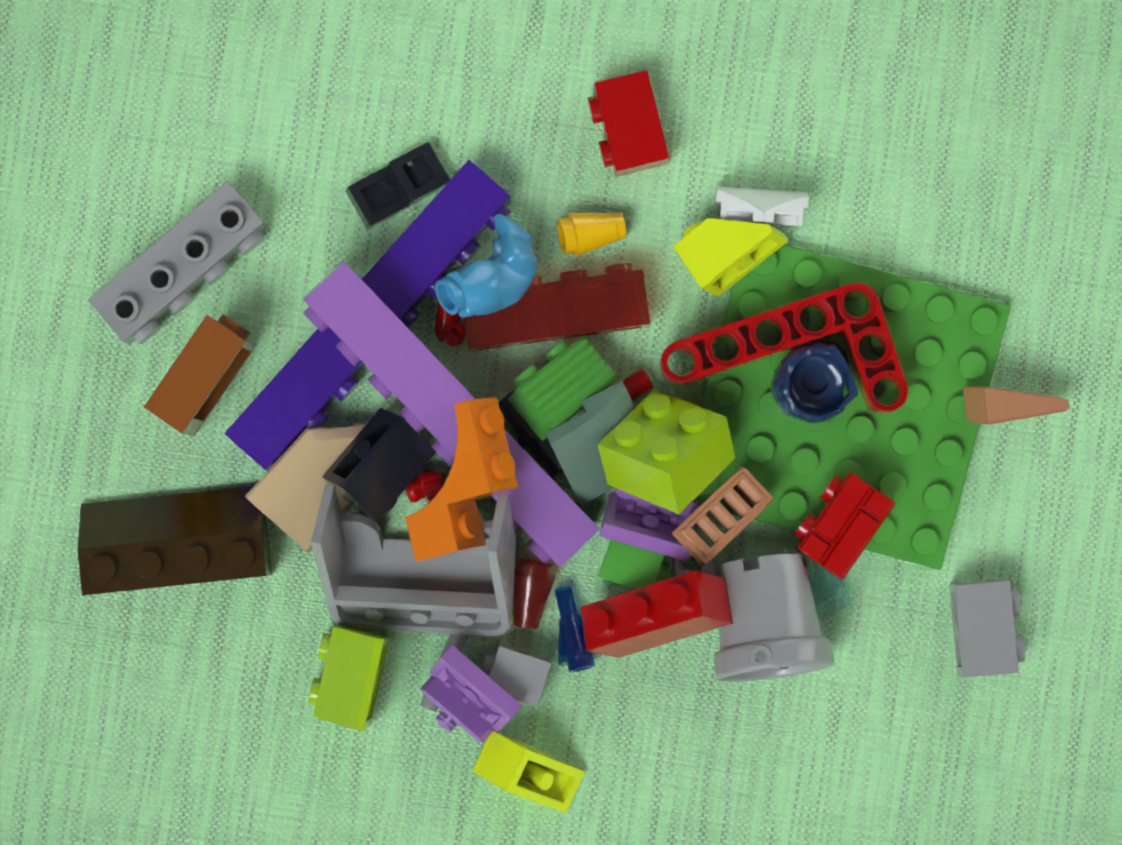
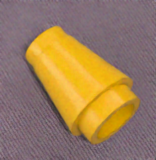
[557,212,626,257]

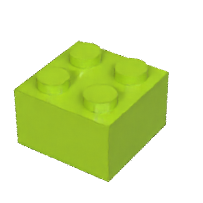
[597,389,735,514]

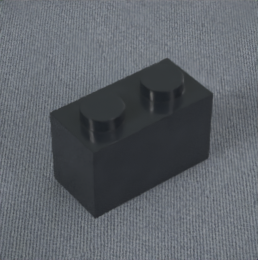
[322,408,436,522]

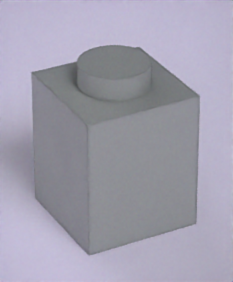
[482,644,552,707]

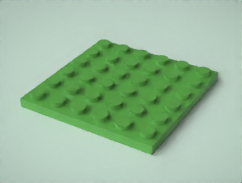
[696,245,1011,570]

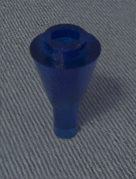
[554,586,602,673]

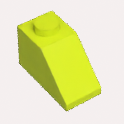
[673,218,789,297]
[472,730,585,813]

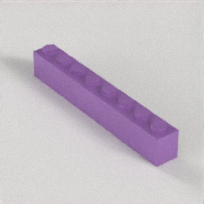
[303,260,600,567]

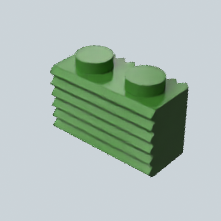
[507,336,618,441]

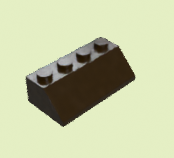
[77,486,272,596]

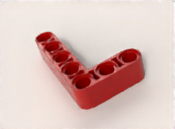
[659,282,908,414]

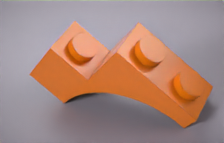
[405,397,519,562]

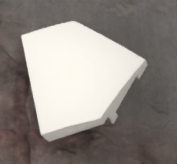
[714,186,809,226]

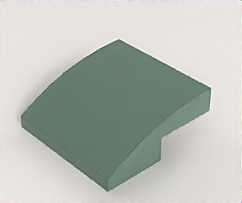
[545,381,635,506]

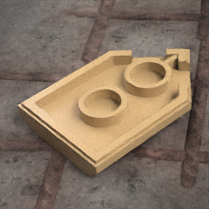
[245,422,368,554]

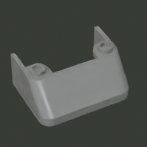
[311,484,516,636]

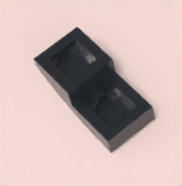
[345,142,450,230]

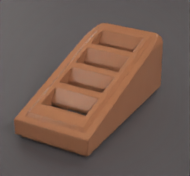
[963,386,1070,425]
[671,467,773,567]

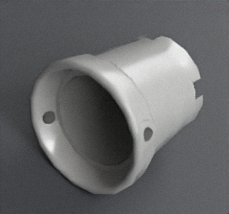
[714,554,834,682]

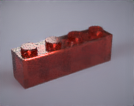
[464,263,650,352]

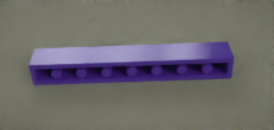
[224,160,511,471]

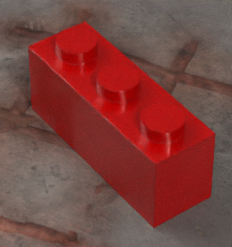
[581,570,733,658]

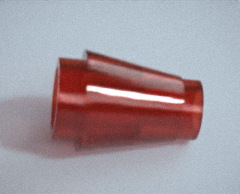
[512,559,555,629]

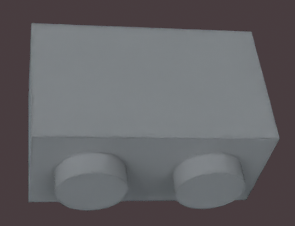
[949,580,1025,677]

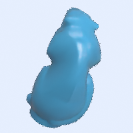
[435,214,538,318]

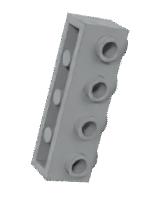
[88,181,267,345]

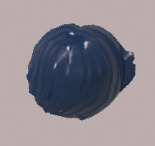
[770,339,858,423]

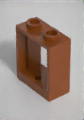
[144,314,255,437]

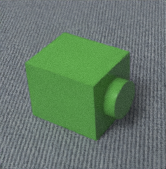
[597,540,670,590]

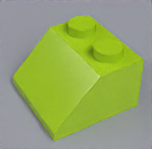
[308,625,390,732]

